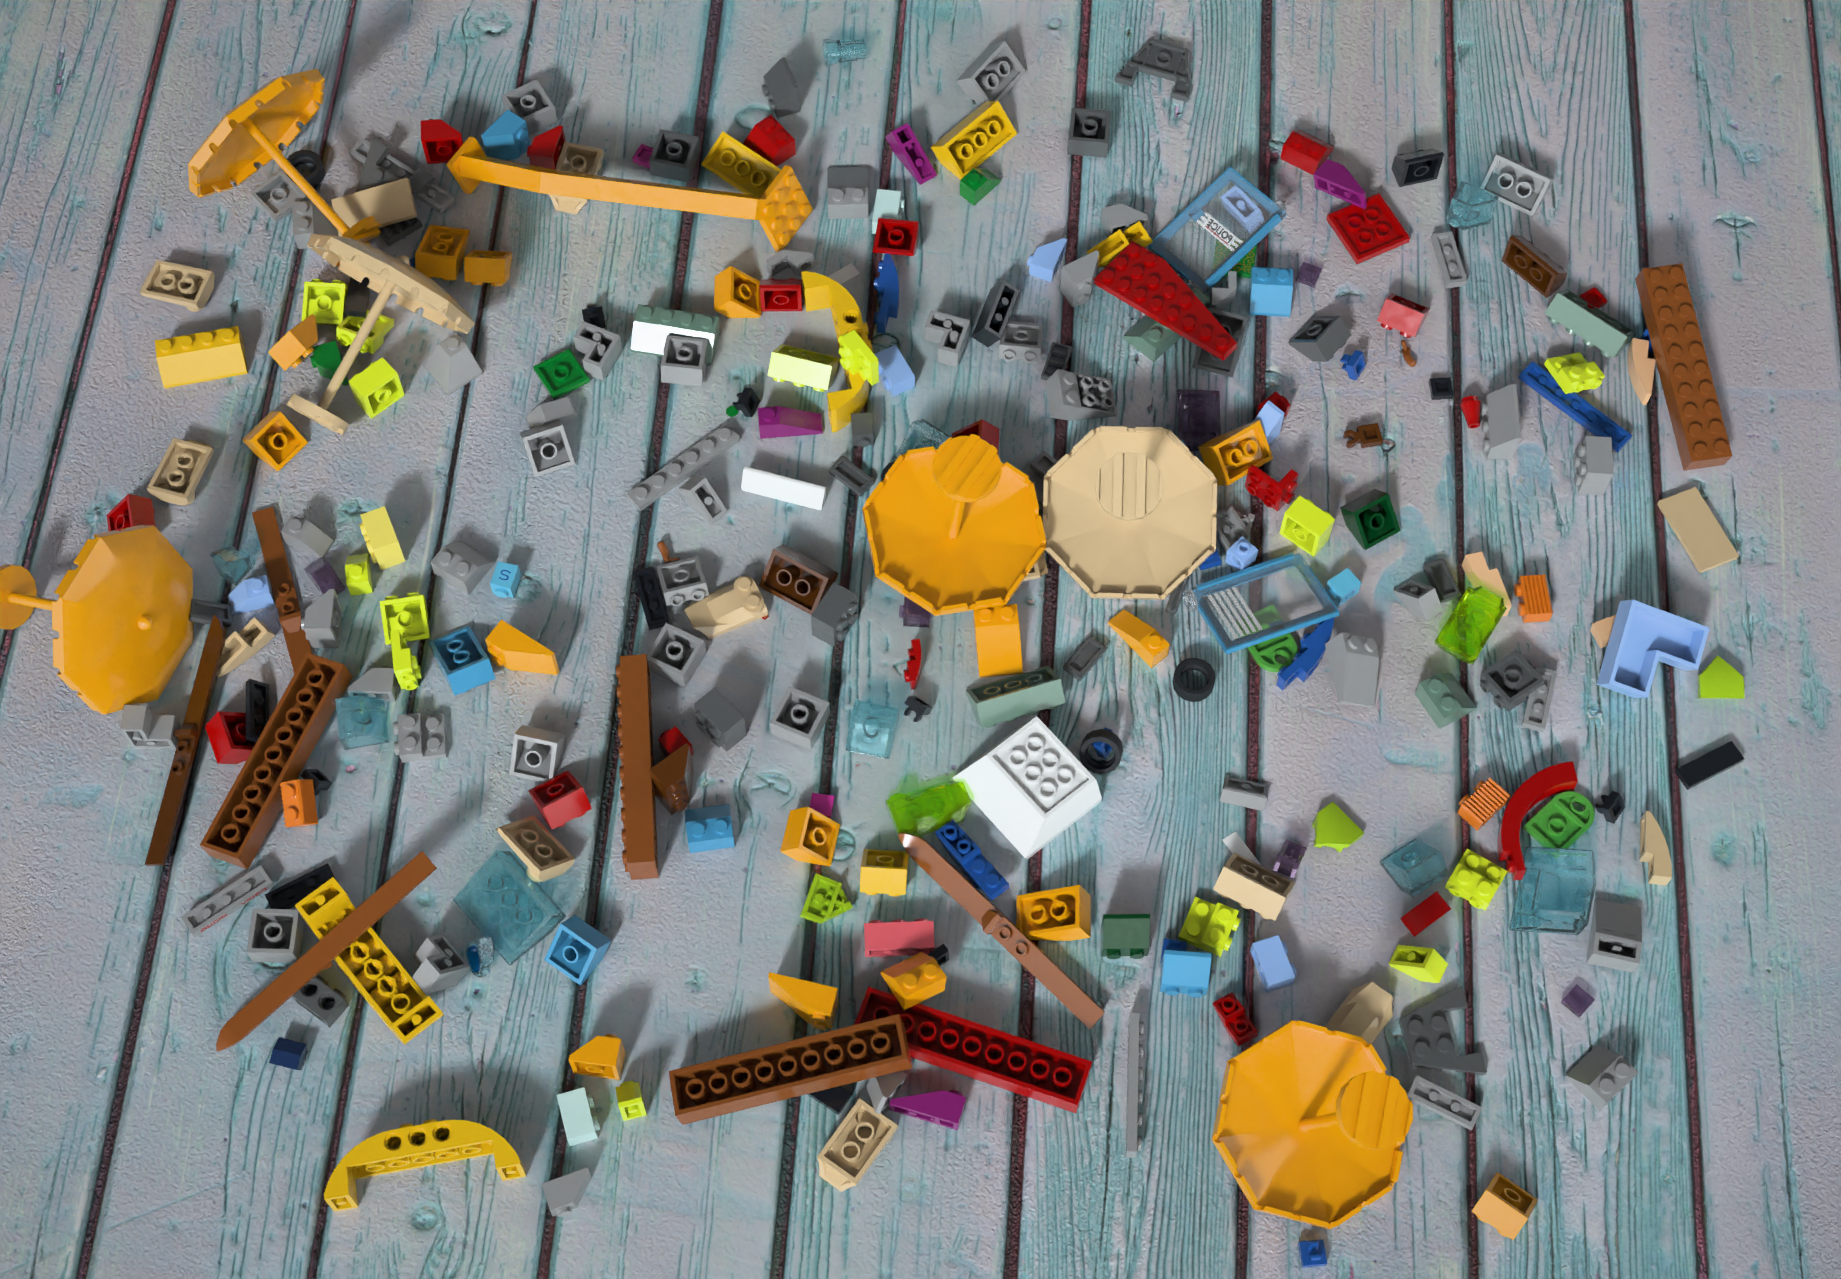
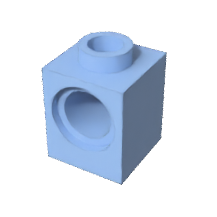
[1225,536,1258,571]

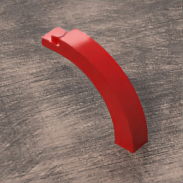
[1497,761,1578,881]

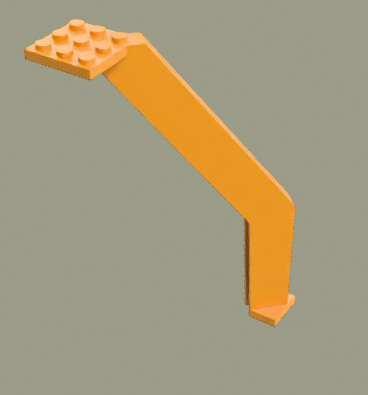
[446,136,813,252]

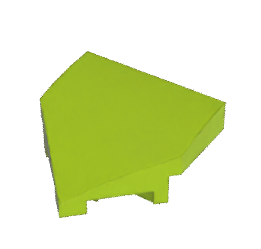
[1698,655,1745,699]
[1312,802,1364,852]
[799,873,853,924]

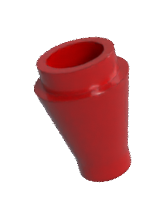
[1460,396,1481,428]

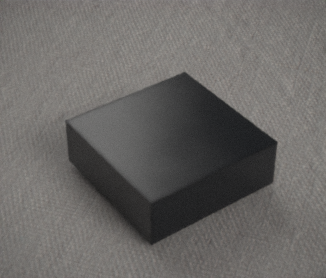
[1429,377,1454,400]

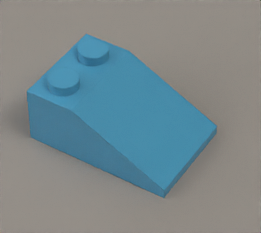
[428,625,496,696]

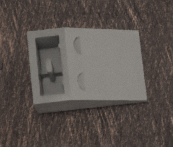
[1045,369,1117,421]
[1586,898,1642,973]

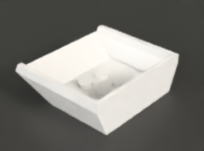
[953,716,1102,859]

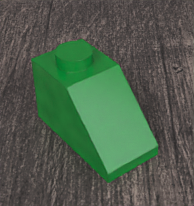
[960,168,1001,206]
[310,340,349,386]

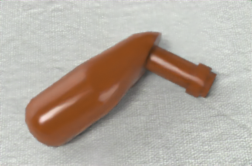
[1401,340,1417,367]
[657,541,680,563]

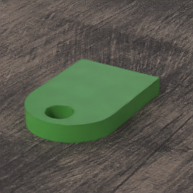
[1235,606,1298,672]
[1523,791,1595,859]

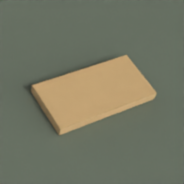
[331,178,417,237]
[1657,487,1739,573]

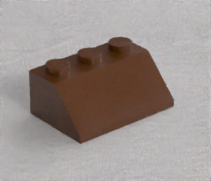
[1502,235,1568,298]
[758,544,839,615]
[650,743,694,815]

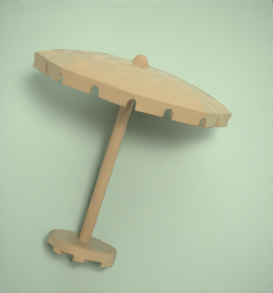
[287,234,475,436]
[1043,426,1217,600]

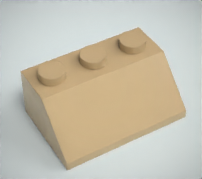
[1213,852,1295,921]

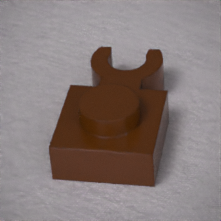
[1343,423,1383,448]

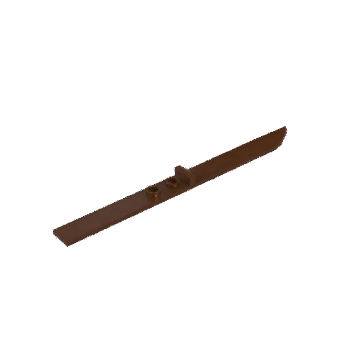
[145,615,226,866]

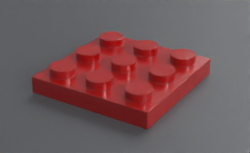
[1326,193,1410,264]

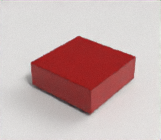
[1579,287,1608,309]

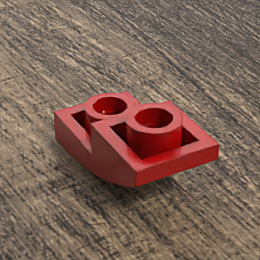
[903,639,921,690]
[1400,891,1451,937]
[1212,992,1258,1047]

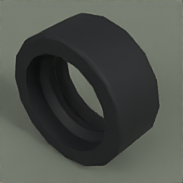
[286,150,325,187]
[1172,658,1216,702]
[1079,729,1123,774]

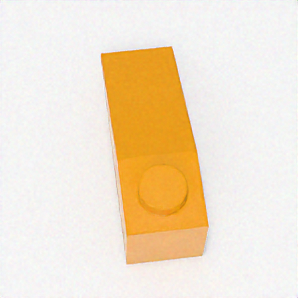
[1108,609,1170,668]

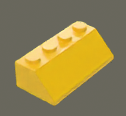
[931,101,1017,180]
[155,326,248,388]

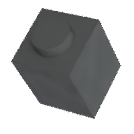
[851,412,874,447]

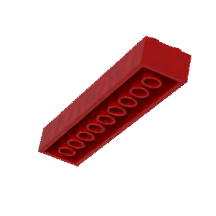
[854,987,1092,1113]

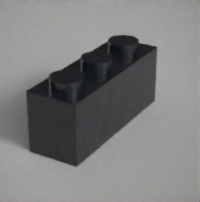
[972,280,1019,347]

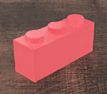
[864,918,935,957]

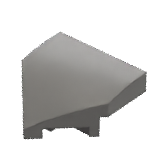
[1216,506,1255,553]

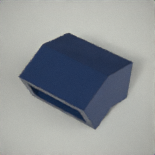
[269,1037,308,1070]

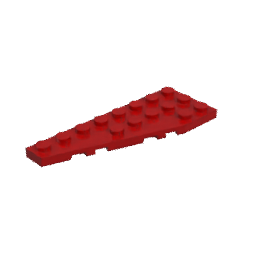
[1094,241,1237,361]

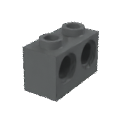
[292,975,348,1028]

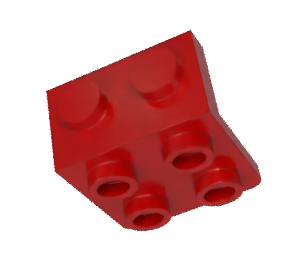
[1245,464,1298,512]

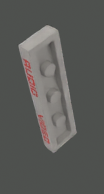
[181,865,274,937]

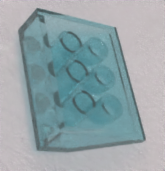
[453,850,566,965]

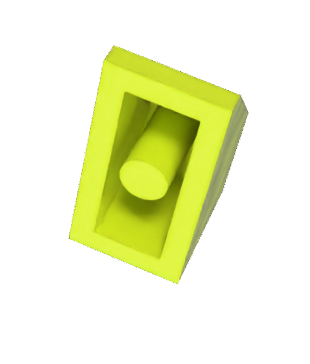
[345,553,373,596]
[1389,945,1448,983]
[615,1081,647,1121]

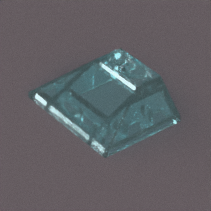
[1509,847,1596,935]

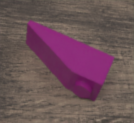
[885,123,937,185]
[1314,159,1367,209]
[758,406,823,439]
[889,1090,966,1130]

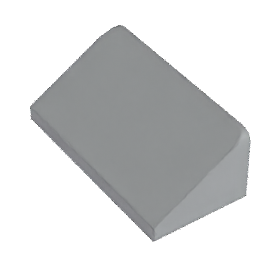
[1220,776,1269,811]

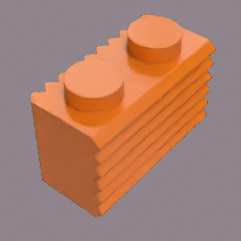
[1514,574,1553,623]
[1457,777,1511,831]
[280,779,318,828]

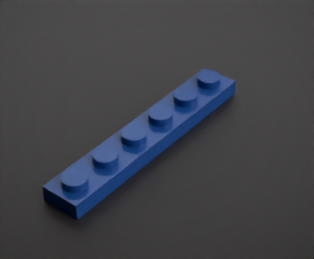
[1518,361,1633,453]

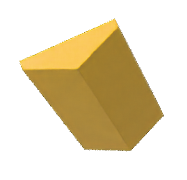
[701,131,781,196]

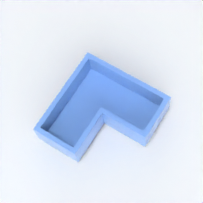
[1596,599,1710,698]

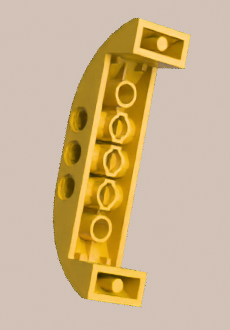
[801,271,872,432]
[295,877,444,1045]
[324,1119,526,1212]

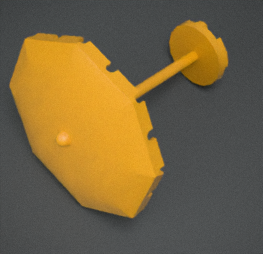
[188,69,382,267]
[862,434,1046,616]
[0,525,194,715]
[1211,1020,1413,1229]

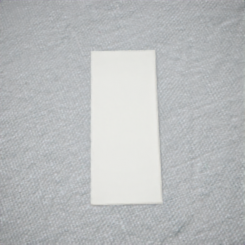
[828,263,860,284]
[1222,831,1261,865]

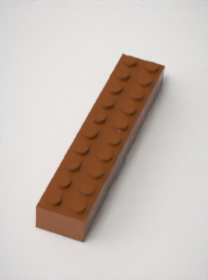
[1635,263,1732,471]
[200,652,353,869]
[616,654,659,880]
[669,1014,913,1125]

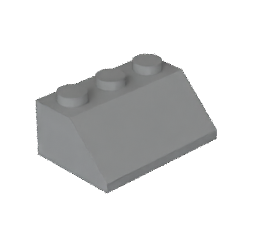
[956,41,1026,105]
[1479,153,1554,217]
[1480,384,1521,460]

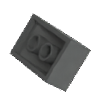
[1192,307,1250,378]

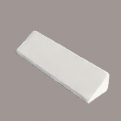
[741,467,826,510]

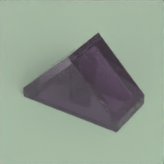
[304,557,346,595]
[1273,839,1307,879]

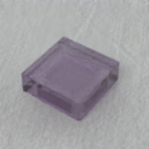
[1296,262,1322,288]
[1561,984,1595,1018]

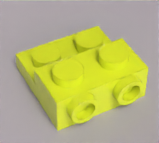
[301,279,349,326]
[336,310,394,354]
[838,330,879,386]
[1544,352,1605,394]
[379,592,431,645]
[390,630,422,690]
[1445,848,1508,910]
[1178,897,1241,957]

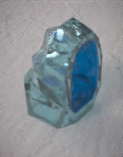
[466,937,496,978]

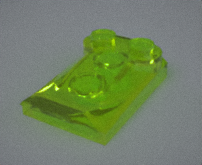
[1435,586,1507,665]
[885,781,972,843]

